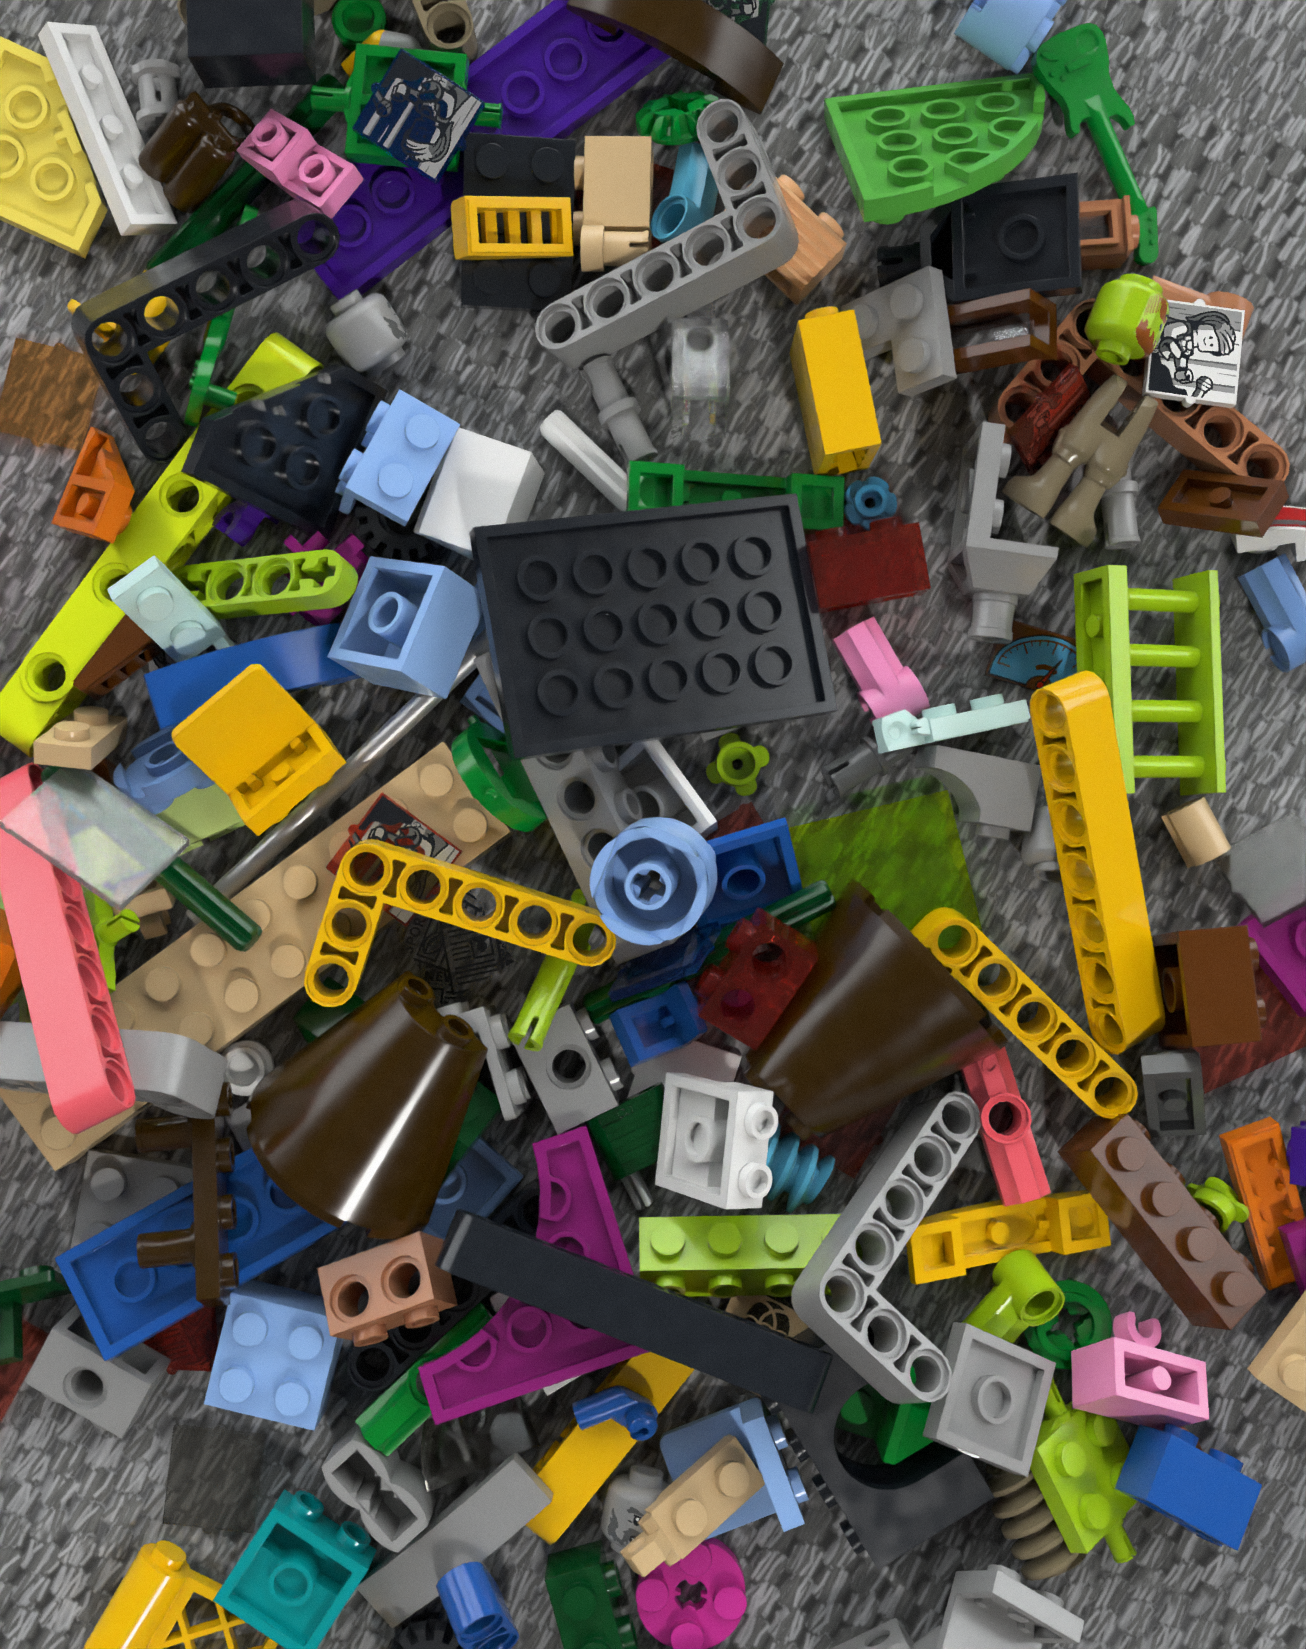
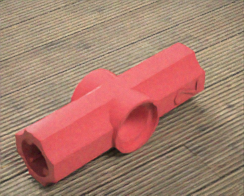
[960,1046,1051,1207]

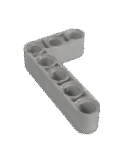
[535,99,799,369]
[791,1091,981,1404]

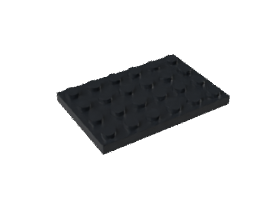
[469,493,838,762]

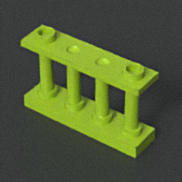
[1073,565,1226,795]

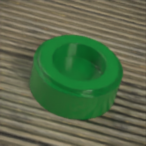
[332,0,388,51]

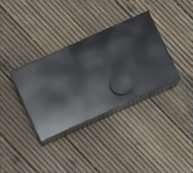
[186,0,316,88]

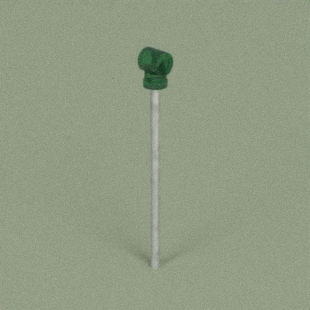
[186,629,490,925]

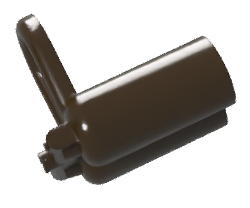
[138,91,255,213]

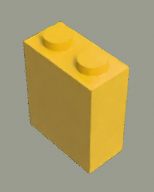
[789,306,882,476]

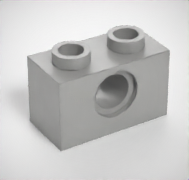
[513,1001,624,1135]
[24,1304,172,1439]

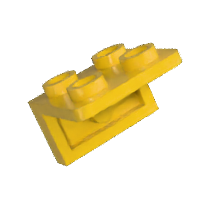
[171,664,347,836]

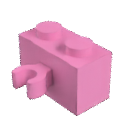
[1071,1311,1209,1431]

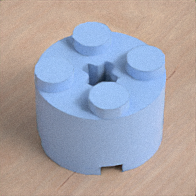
[953,0,1067,74]
[589,817,717,946]

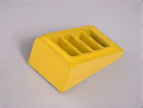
[451,196,573,260]

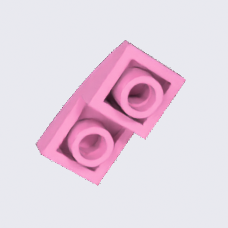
[236,109,364,219]

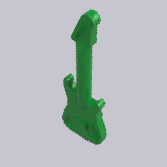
[1031,23,1159,266]
[184,204,259,428]

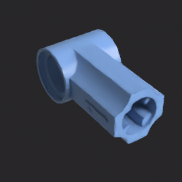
[1238,553,1306,672]

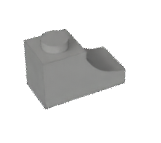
[914,745,1041,840]

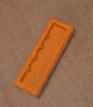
[1218,1117,1305,1290]

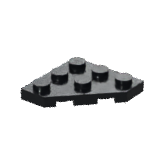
[181,364,388,540]

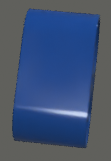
[436,1562,519,1649]

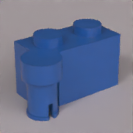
[1115,1423,1262,1551]

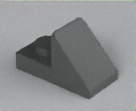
[1141,1048,1207,1138]

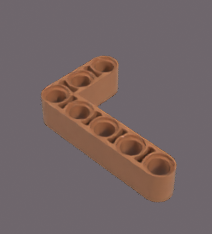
[988,298,1290,481]

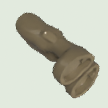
[1001,374,1158,549]

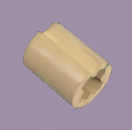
[1161,796,1231,868]

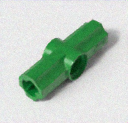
[355,1300,497,1457]

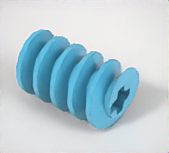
[766,1122,835,1214]

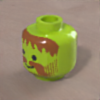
[1084,274,1170,365]

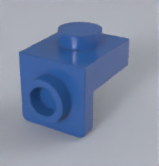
[609,981,708,1068]

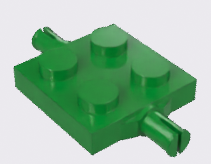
[311,43,503,172]

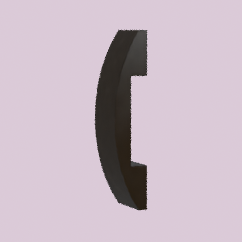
[566,0,784,114]

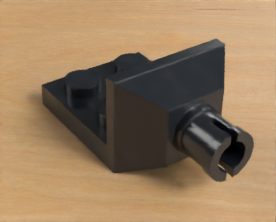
[877,172,1083,306]

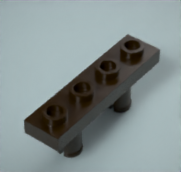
[135,1082,239,1307]

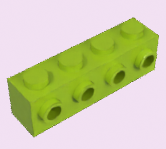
[639,1214,863,1298]

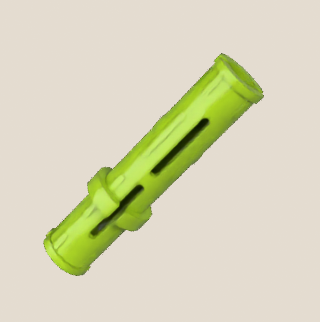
[508,889,596,1051]

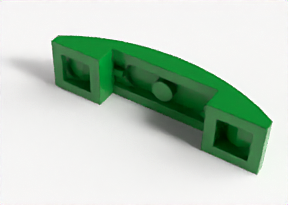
[626,460,845,534]

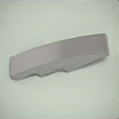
[356,1451,553,1629]

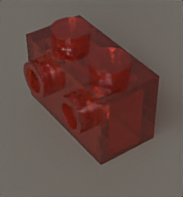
[807,516,931,614]

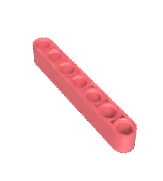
[0,762,136,1134]

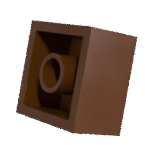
[1151,925,1267,1047]

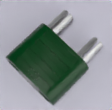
[585,1082,665,1210]

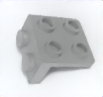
[436,1001,532,1121]
[935,1564,1084,1649]

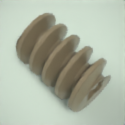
[985,1463,1087,1581]

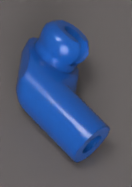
[572,1385,658,1441]

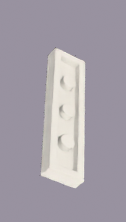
[38,22,178,236]

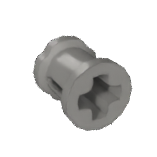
[130,59,182,134]

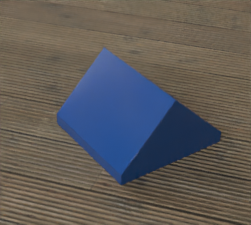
[696,817,803,938]

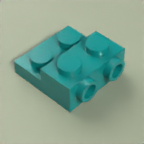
[213,1489,377,1649]

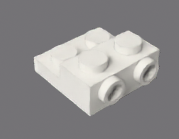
[655,1073,778,1210]

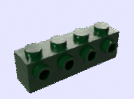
[545,1540,638,1649]

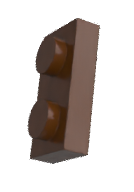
[1157,469,1289,538]

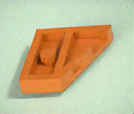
[51,427,135,544]

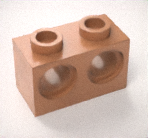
[317,1231,458,1347]

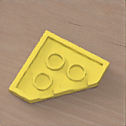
[0,36,108,259]

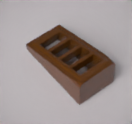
[73,614,164,701]

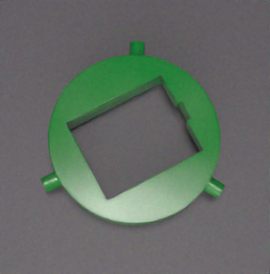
[451,715,547,832]

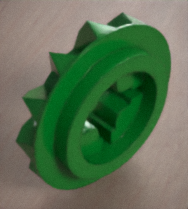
[635,90,719,145]
[1024,1277,1112,1369]

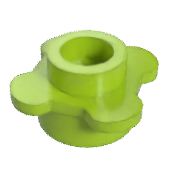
[706,733,769,796]
[1186,1177,1249,1233]

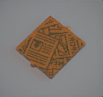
[0,338,100,452]

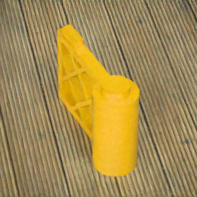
[84,1540,278,1649]

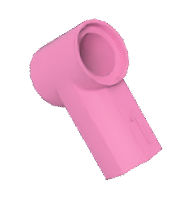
[832,616,930,727]

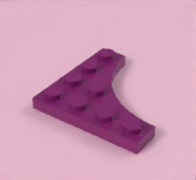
[418,1126,649,1425]

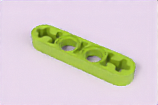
[172,549,358,619]

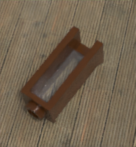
[947,288,1057,375]

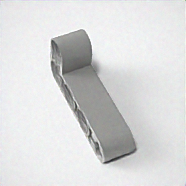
[0,1021,228,1119]

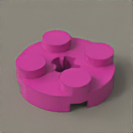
[635,1537,747,1649]

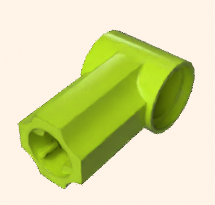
[961,1249,1065,1344]

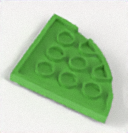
[824,73,1045,224]

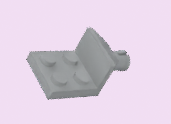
[947,422,1059,644]

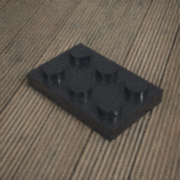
[460,132,576,312]

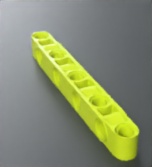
[0,332,324,758]

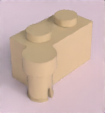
[573,136,654,272]

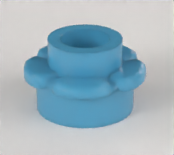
[844,477,897,531]

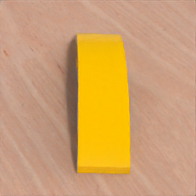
[906,1190,1111,1285]

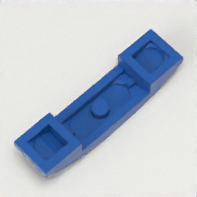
[143,622,362,731]

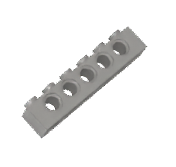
[473,651,685,965]

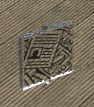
[391,889,519,1008]

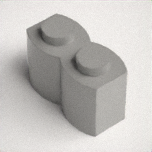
[322,1424,436,1553]

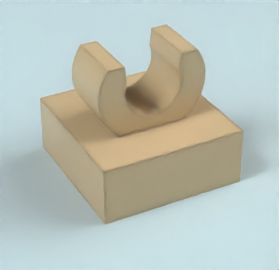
[110,875,176,940]

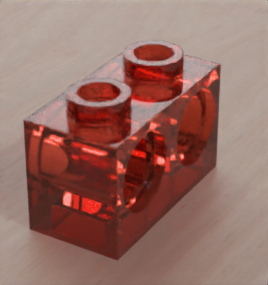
[694,907,819,1051]

